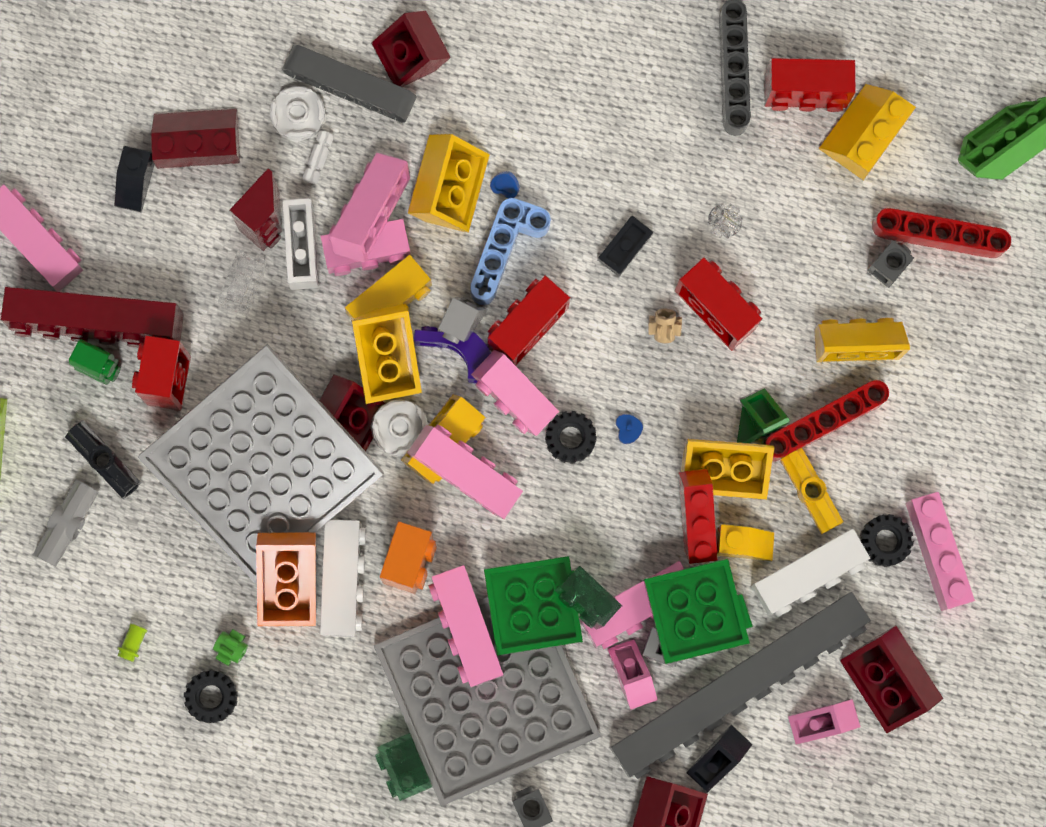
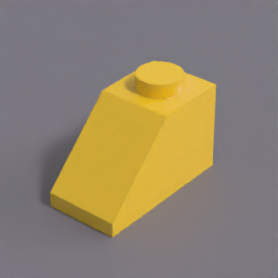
[717,524,774,561]

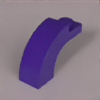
[414,326,491,383]

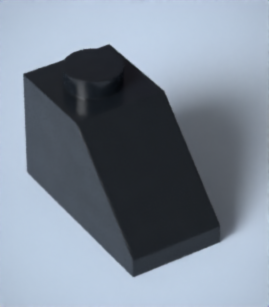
[114,146,155,213]
[686,725,753,793]

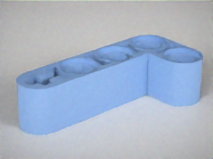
[471,198,551,305]

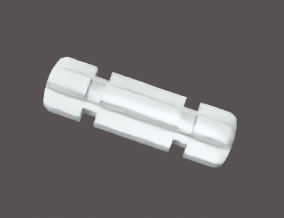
[303,130,333,185]

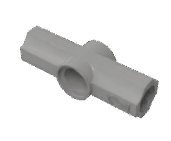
[33,480,99,567]

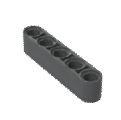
[719,0,751,136]
[282,44,417,123]

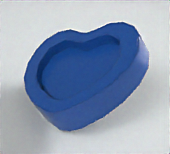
[490,171,520,199]
[616,414,643,444]

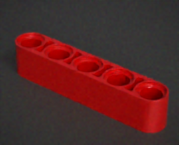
[872,208,1012,258]
[763,380,889,461]

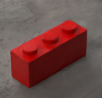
[679,469,718,564]

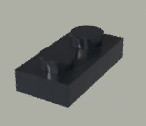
[597,216,654,277]

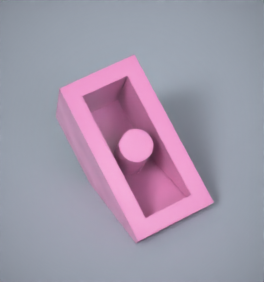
[608,639,657,710]
[788,699,861,744]

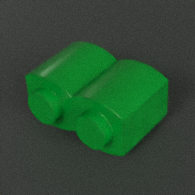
[69,340,121,385]

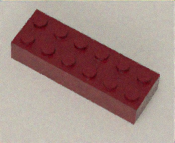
[0,287,184,348]

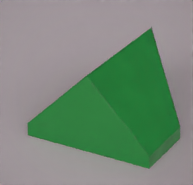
[737,388,790,444]

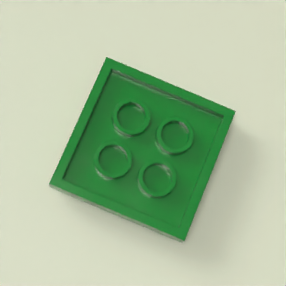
[484,556,583,656]
[643,559,750,664]

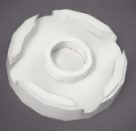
[270,86,326,141]
[371,400,428,456]

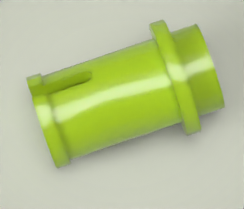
[117,623,148,662]

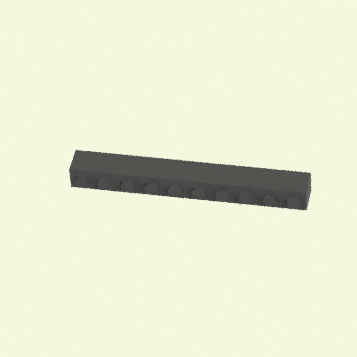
[610,592,871,779]

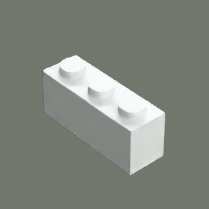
[283,198,319,290]

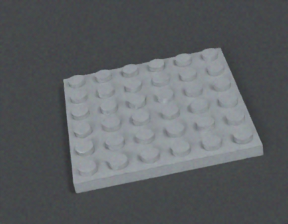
[138,344,384,583]
[374,597,601,807]

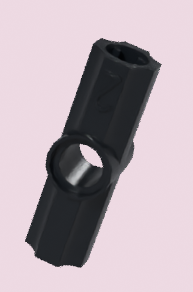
[65,420,142,499]

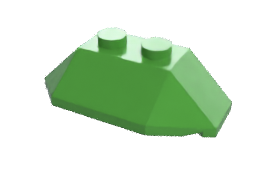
[958,97,1046,180]

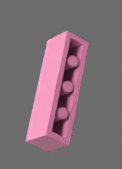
[329,153,410,263]
[0,184,83,292]
[407,424,523,519]
[905,492,975,611]
[579,561,684,649]
[428,565,503,688]

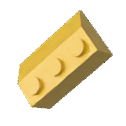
[819,84,916,181]
[408,134,490,233]
[351,304,422,404]
[814,318,910,362]
[681,439,774,500]

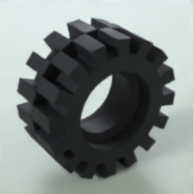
[545,411,597,464]
[860,514,914,567]
[184,670,238,723]

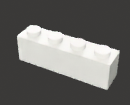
[320,520,366,637]
[751,529,870,617]

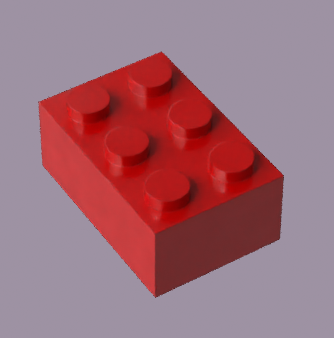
[764,58,856,112]
[675,257,763,351]
[487,275,571,366]
[132,336,191,411]

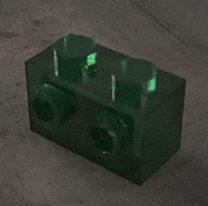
[554,566,622,629]
[375,733,433,801]

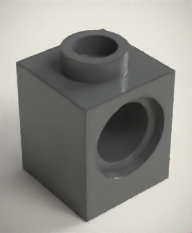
[868,240,914,288]
[512,786,553,827]

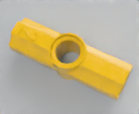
[780,448,844,535]

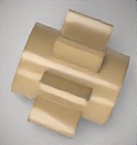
[648,308,682,343]

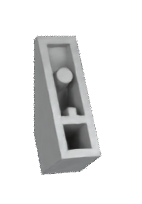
[438,297,488,344]

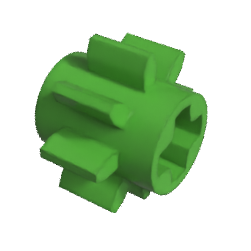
[213,629,249,666]

